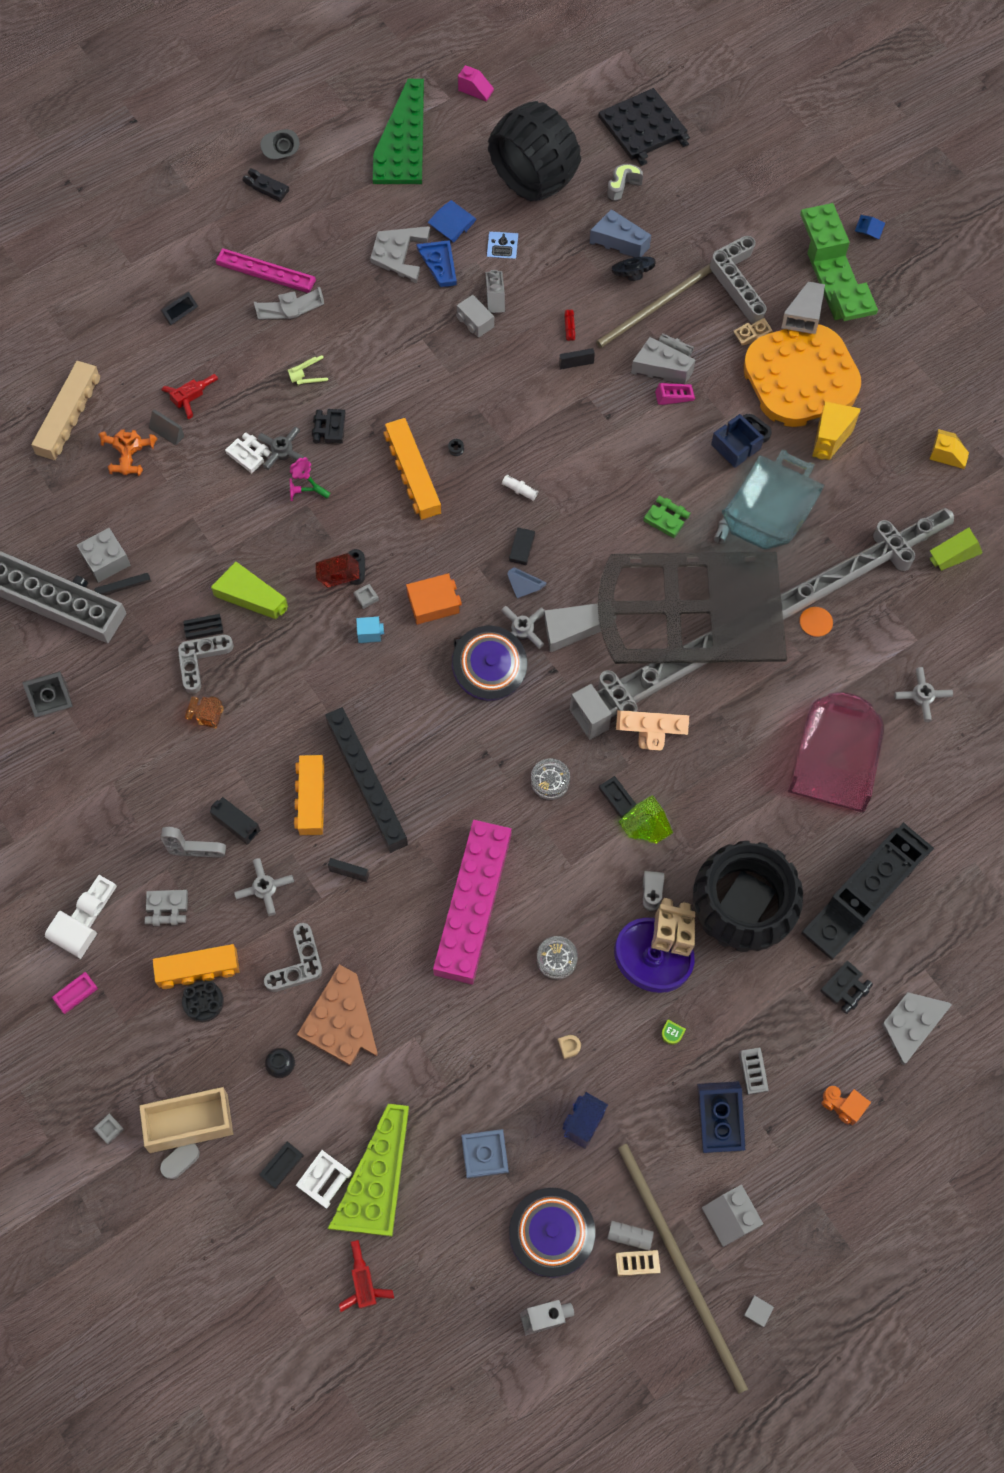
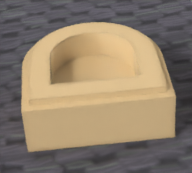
[558,1035,581,1059]

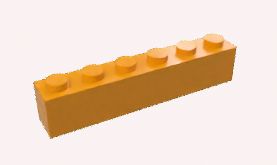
[383,418,441,520]

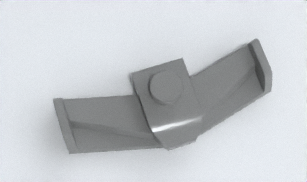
[254,287,324,319]

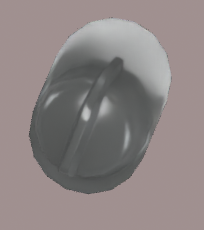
[260,129,300,159]

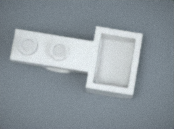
[45,875,117,959]

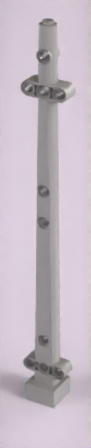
[570,508,954,740]

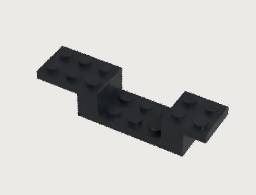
[801,822,934,960]

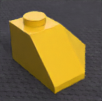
[930,429,969,469]

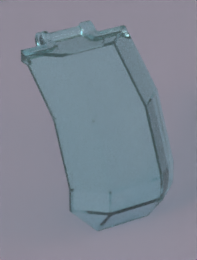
[722,449,825,550]

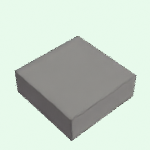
[353,584,379,609]
[93,1113,124,1144]
[744,1295,774,1327]

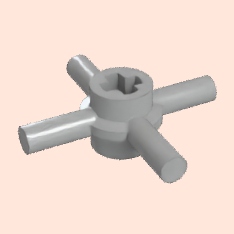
[501,606,545,649]
[894,667,953,722]
[234,858,294,916]

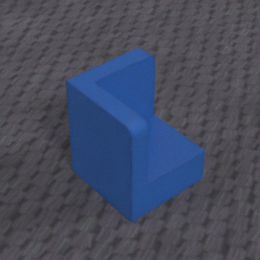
[855,215,885,239]

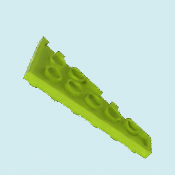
[328,1104,409,1237]

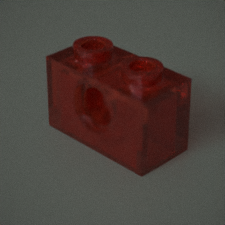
[316,553,359,588]

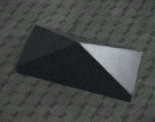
[161,292,198,325]

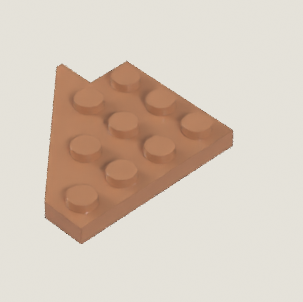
[297,964,378,1066]

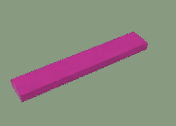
[216,248,316,293]

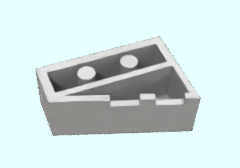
[631,337,695,384]

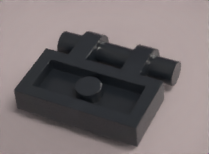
[312,409,346,443]
[820,960,873,1014]

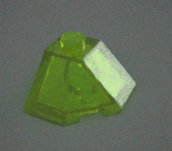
[619,795,673,844]

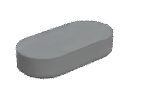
[160,1144,199,1179]

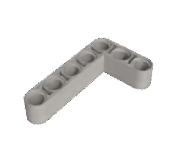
[710,236,767,324]

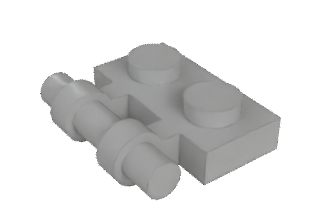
[145,890,188,926]

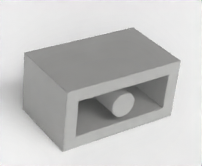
[456,295,494,338]

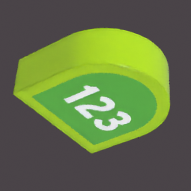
[661,1020,686,1045]

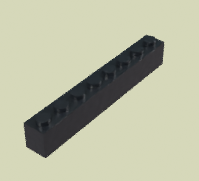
[325,707,408,853]

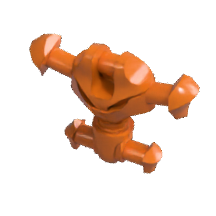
[98,429,158,476]

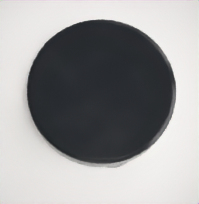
[182,981,224,1022]

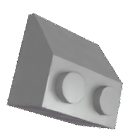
[702,1184,763,1247]

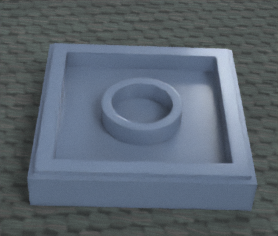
[461,1129,509,1179]

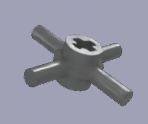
[258,427,304,470]

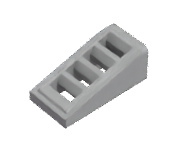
[739,1047,769,1095]

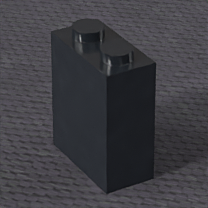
[721,870,776,923]

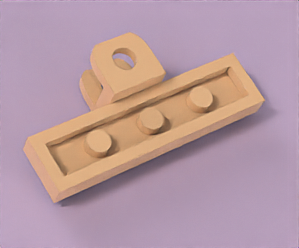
[616,710,689,750]

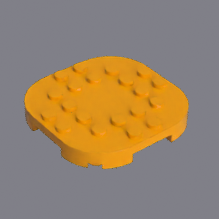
[743,324,861,427]

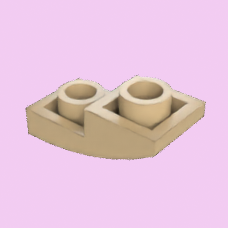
[734,318,773,345]

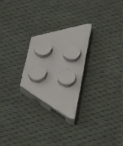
[882,992,952,1065]

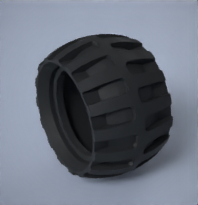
[488,101,581,201]
[693,841,803,952]

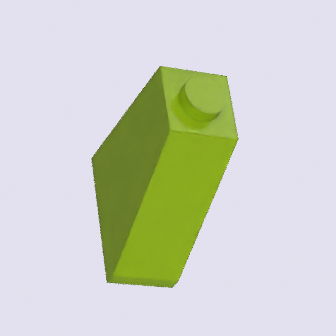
[930,528,983,571]

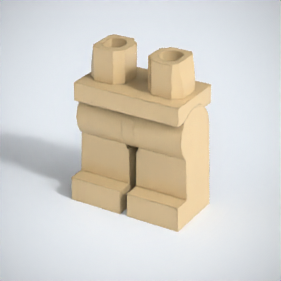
[651,898,695,957]

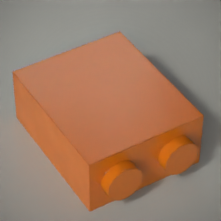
[406,573,462,625]

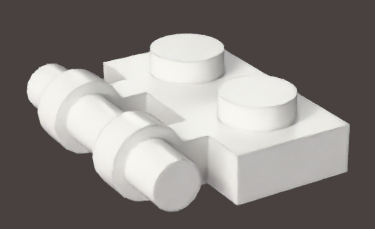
[225,433,272,473]

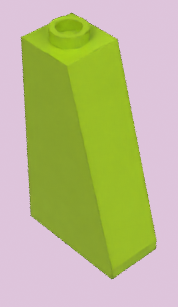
[211,562,288,619]

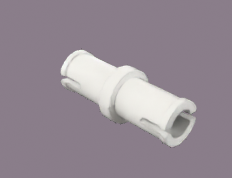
[502,475,538,501]

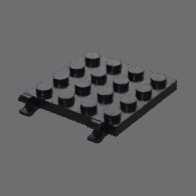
[598,88,690,166]

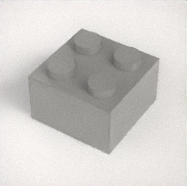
[77,528,131,583]

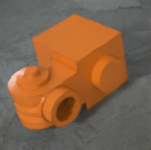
[821,1086,871,1126]

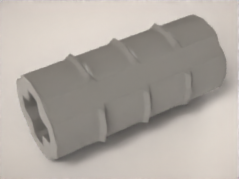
[607,1221,654,1251]

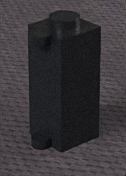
[210,797,261,845]

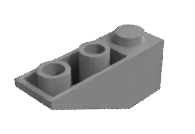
[486,270,505,313]

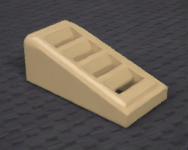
[615,1250,661,1277]

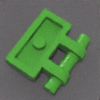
[643,496,691,538]

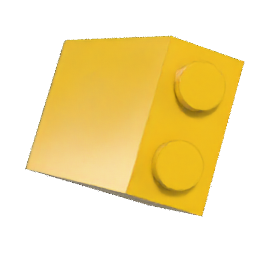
[812,401,861,460]

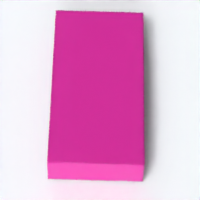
[52,972,98,1014]

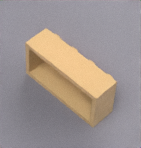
[140,1087,234,1153]

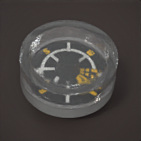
[531,758,570,800]
[537,936,578,980]

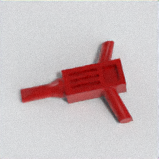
[162,374,218,419]
[339,1240,394,1312]

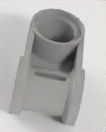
[643,871,664,911]

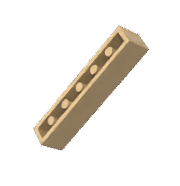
[31,361,100,460]

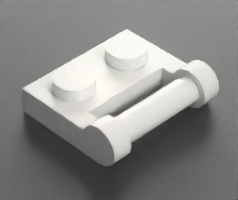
[296,1150,353,1209]

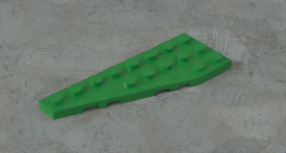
[373,79,424,184]

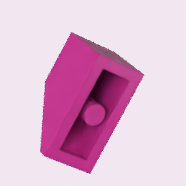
[458,65,494,102]

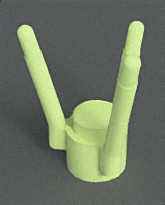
[288,355,328,385]

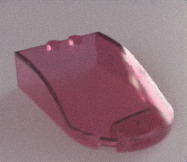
[788,692,884,813]

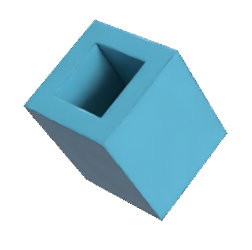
[356,616,384,643]

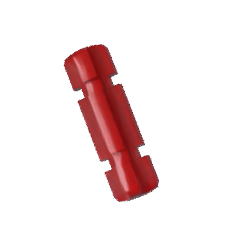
[564,309,575,341]

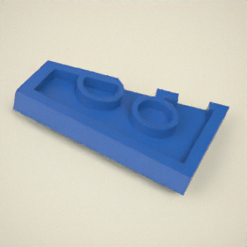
[417,240,457,287]

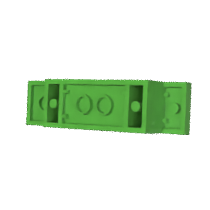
[800,203,878,321]

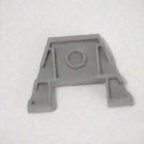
[370,226,430,283]

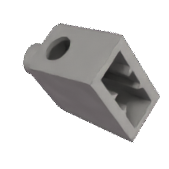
[520,1300,574,1336]

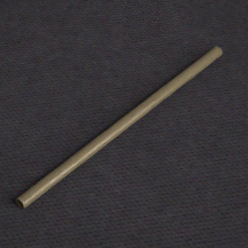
[596,236,752,348]
[618,1144,748,1394]

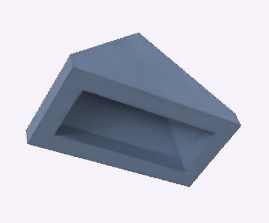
[507,567,546,598]

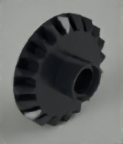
[612,257,656,281]

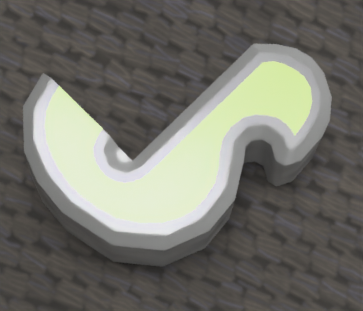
[607,164,643,201]

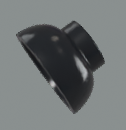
[265,1048,295,1078]

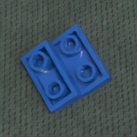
[428,200,476,243]

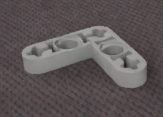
[178,635,234,694]
[161,827,226,857]
[264,923,323,992]

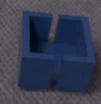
[711,414,764,468]

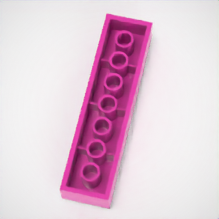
[433,820,512,985]

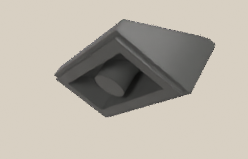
[149,410,184,445]

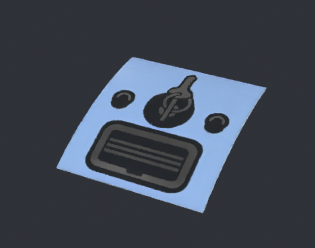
[487,231,518,259]

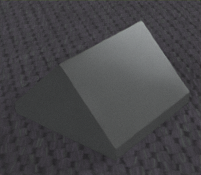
[23,671,72,718]

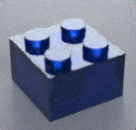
[562,1092,608,1149]

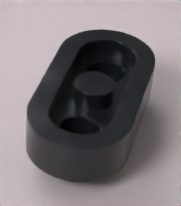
[743,414,772,443]
[346,549,365,585]

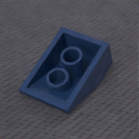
[697,1081,746,1153]

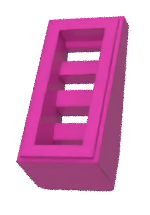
[655,383,695,405]

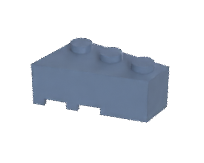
[590,209,651,257]

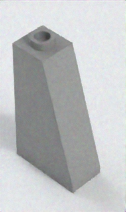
[781,282,825,334]
[544,602,616,652]

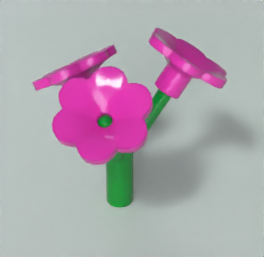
[289,457,330,501]

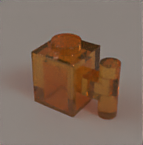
[184,696,224,729]

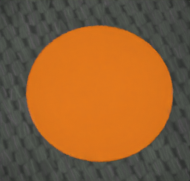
[800,607,833,637]

